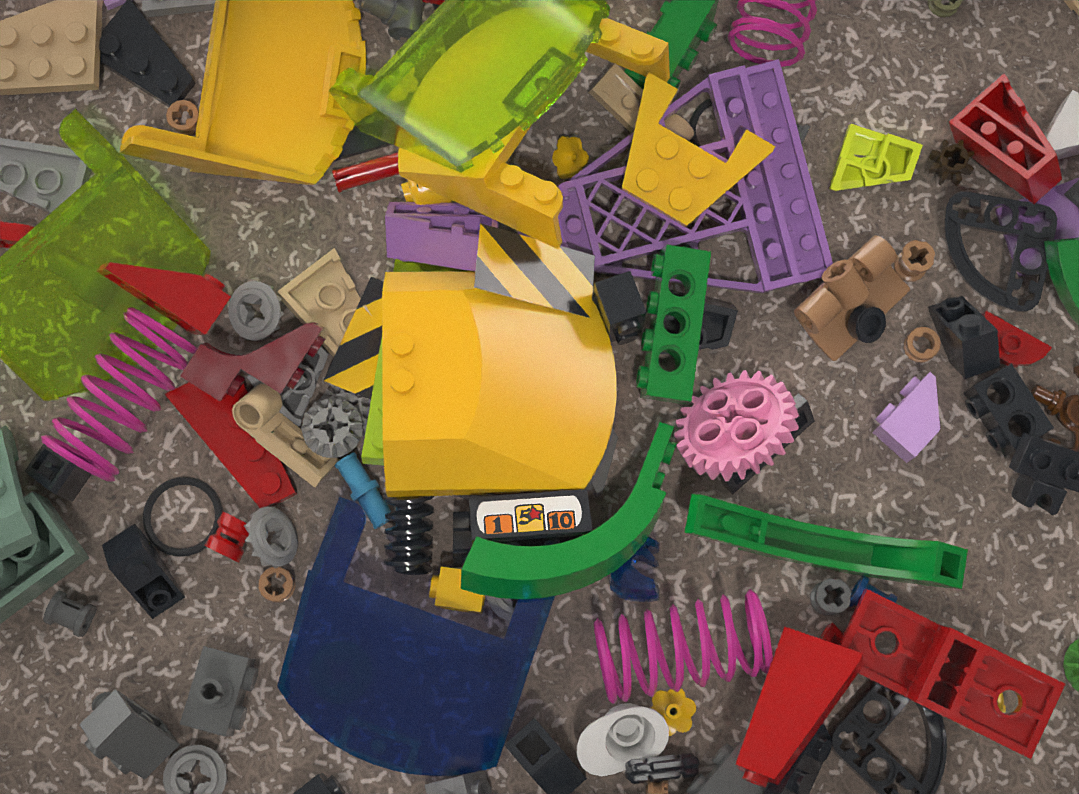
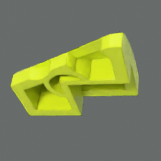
[829,124,923,191]

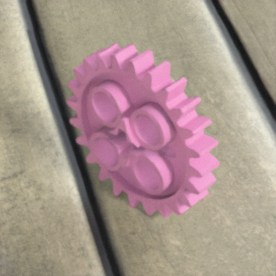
[674,370,799,481]

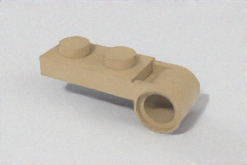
[588,63,694,141]
[232,384,340,488]

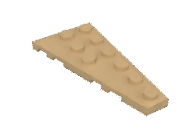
[0,0,103,95]

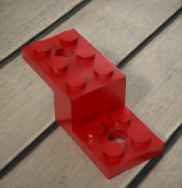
[838,589,1066,759]

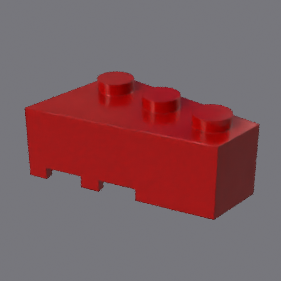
[949,73,1062,204]

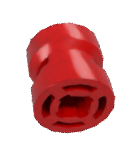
[204,511,249,563]

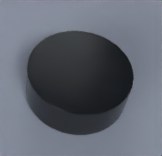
[848,304,886,343]

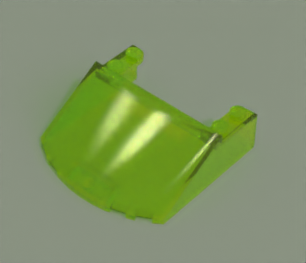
[328,0,610,173]
[0,108,211,401]

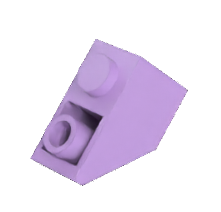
[872,372,940,463]

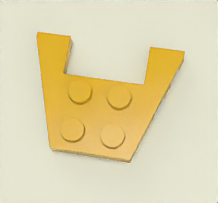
[622,72,776,227]

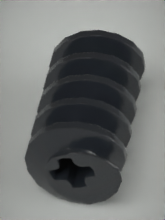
[384,496,434,575]

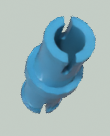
[334,452,392,529]

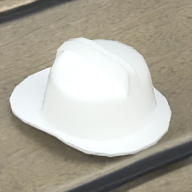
[577,703,669,776]

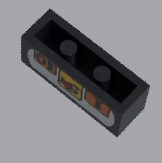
[469,489,592,547]

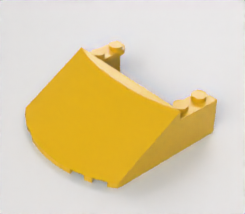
[119,0,366,185]
[398,6,670,249]

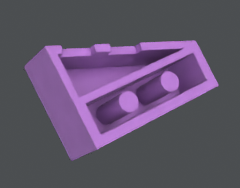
[385,202,499,271]

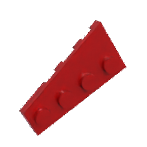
[165,382,297,508]

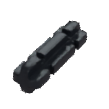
[625,753,700,784]

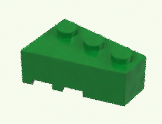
[624,0,719,89]

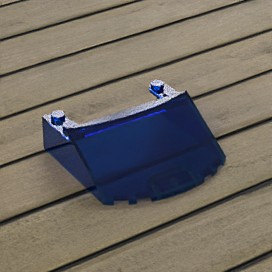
[277,497,556,776]

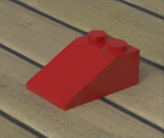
[96,262,231,335]

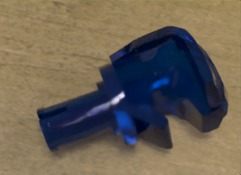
[609,537,660,602]

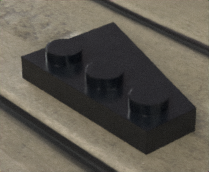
[99,0,196,107]

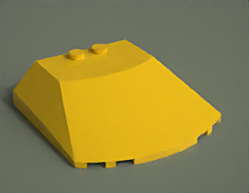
[382,271,617,497]

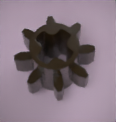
[927,139,975,186]

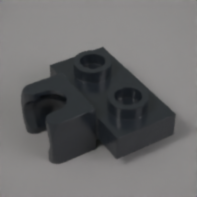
[1009,432,1079,515]

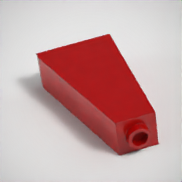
[735,626,864,788]

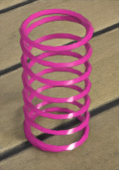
[727,0,817,67]
[41,307,198,482]
[594,589,773,704]

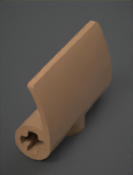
[794,235,910,361]

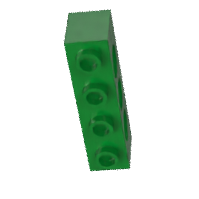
[636,244,711,405]

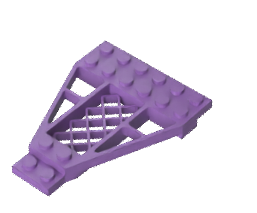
[518,59,833,293]

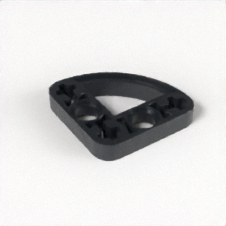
[944,191,1057,312]
[830,682,947,794]

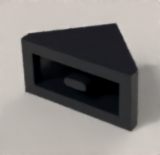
[24,444,92,502]

